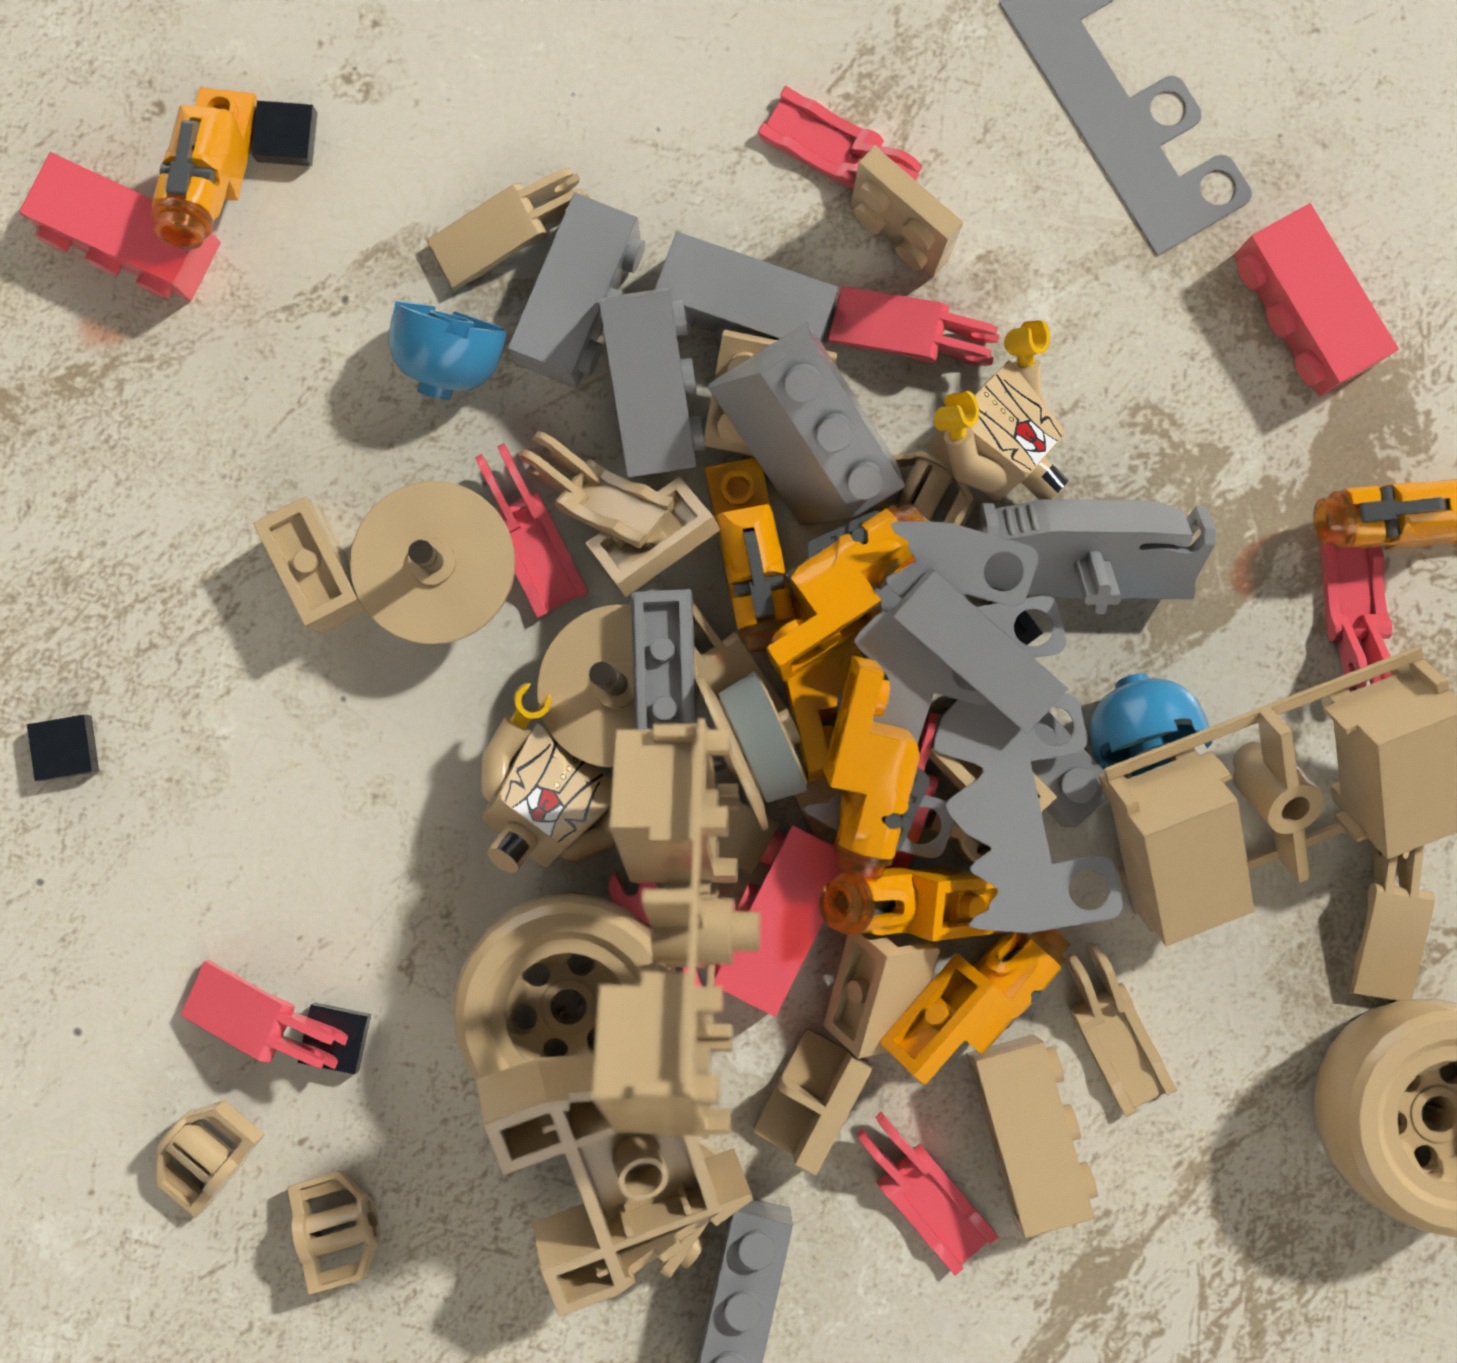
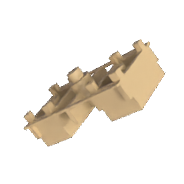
[1099,646,1457,947]
[592,719,761,1139]

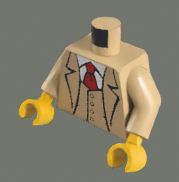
[924,320,1069,500]
[481,683,616,873]

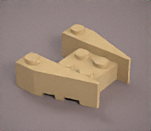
[476,1054,753,1317]

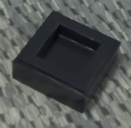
[252,100,318,166]
[27,714,99,781]
[297,1002,372,1075]

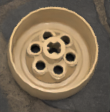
[453,892,676,1082]
[1313,998,1457,1238]

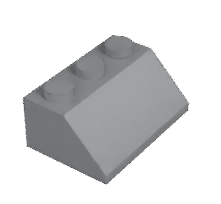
[708,321,905,526]

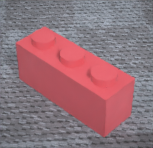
[19,152,221,301]
[1234,203,1399,397]
[714,825,856,1018]

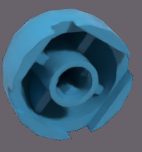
[389,301,507,400]
[1089,674,1212,777]

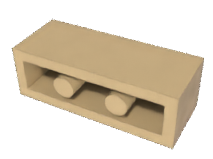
[967,1034,1098,1238]

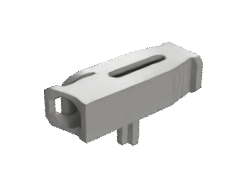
[978,499,1216,614]

